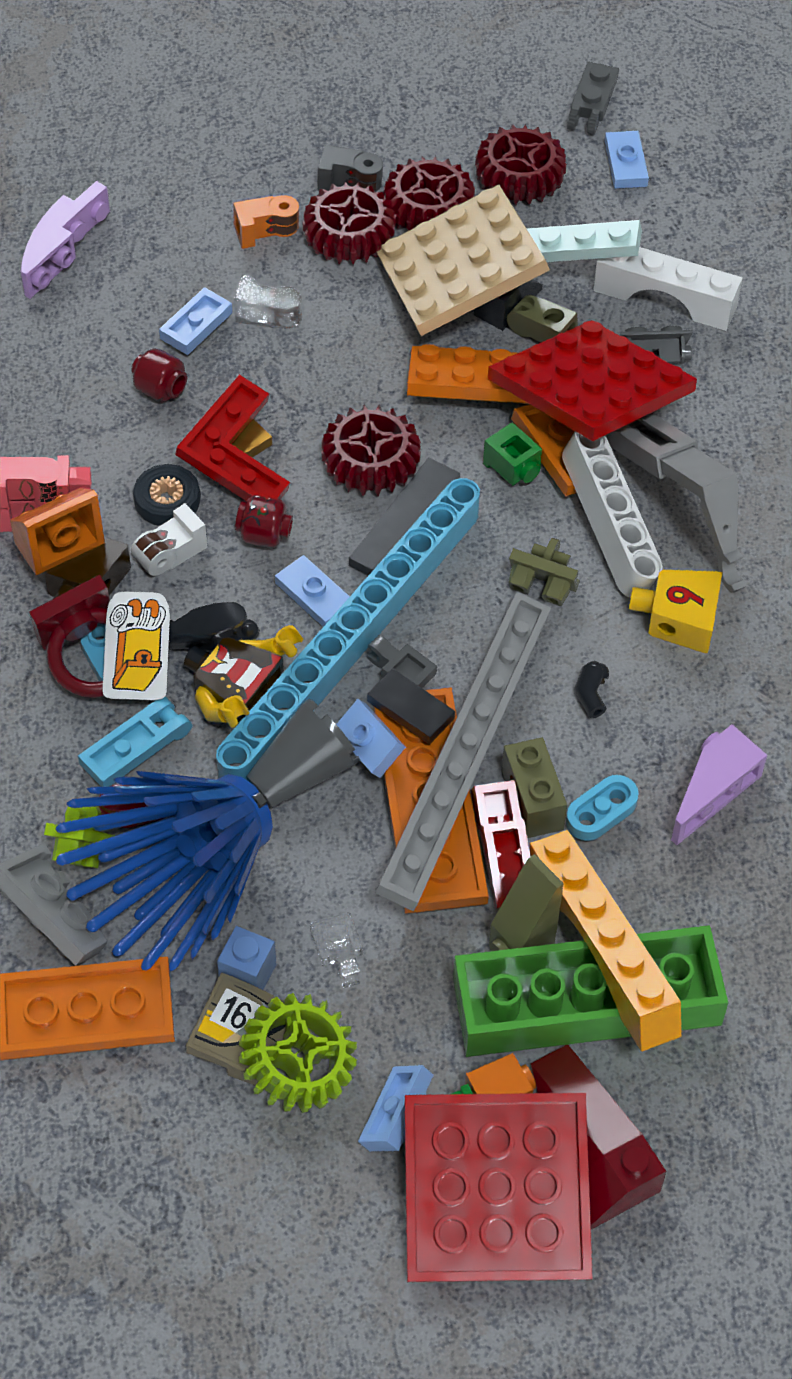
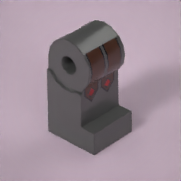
[317,144,383,192]

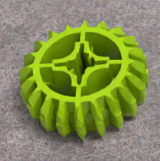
[239,993,357,1113]

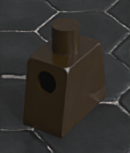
[44,537,131,599]

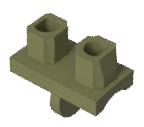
[509,538,580,606]

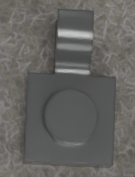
[367,635,437,688]

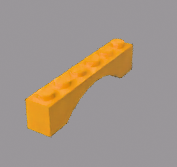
[530,830,682,1052]

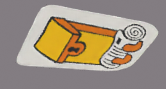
[103,592,170,700]

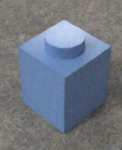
[217,926,276,990]

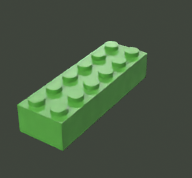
[453,925,729,1057]

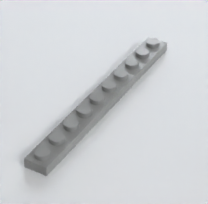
[375,591,551,912]

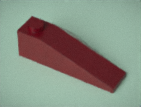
[530,1045,667,1230]

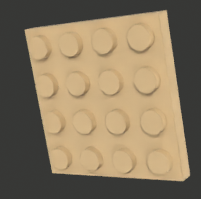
[376,184,550,336]

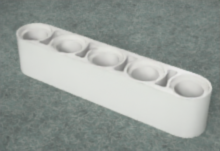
[562,431,663,598]

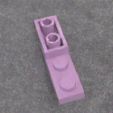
[21,181,110,299]

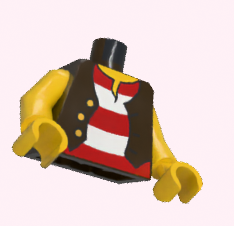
[184,625,304,728]

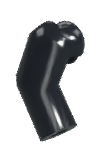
[574,661,609,718]

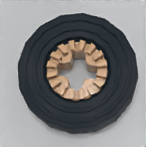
[133,464,201,526]

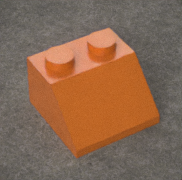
[10,488,105,575]

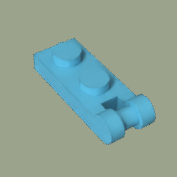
[78,697,192,787]

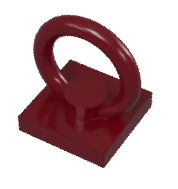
[29,575,110,698]

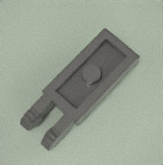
[567,61,619,135]

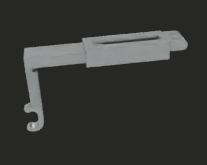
[606,413,747,592]

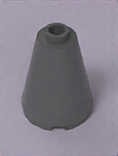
[246,699,360,808]

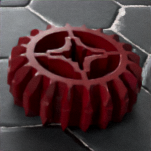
[475,124,567,205]
[383,156,475,231]
[303,182,396,265]
[321,404,421,496]

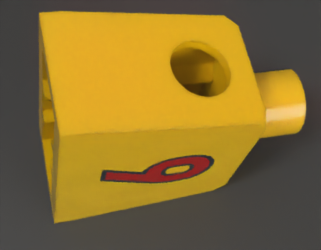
[629,569,722,654]

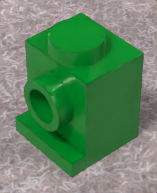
[483,422,542,486]

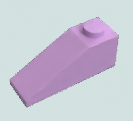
[671,724,767,845]

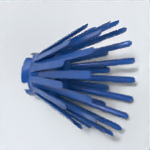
[56,771,273,971]

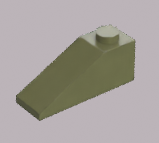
[489,854,564,951]

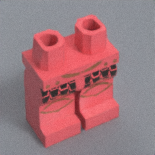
[0,455,92,532]

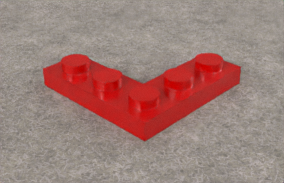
[175,374,290,501]

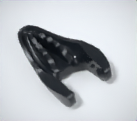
[168,602,260,651]

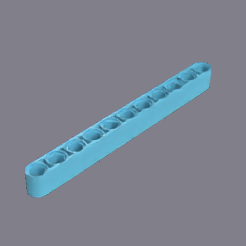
[216,478,480,781]

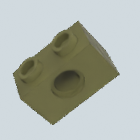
[501,737,567,838]

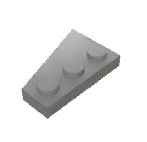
[0,843,107,966]

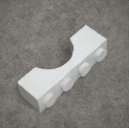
[593,247,743,331]

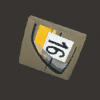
[186,972,286,1086]

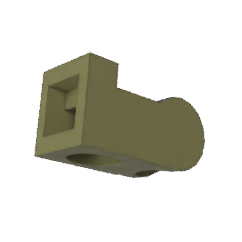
[507,295,578,342]

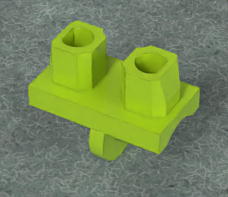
[44,806,115,868]

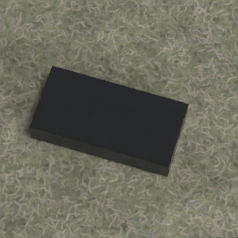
[367,668,455,745]

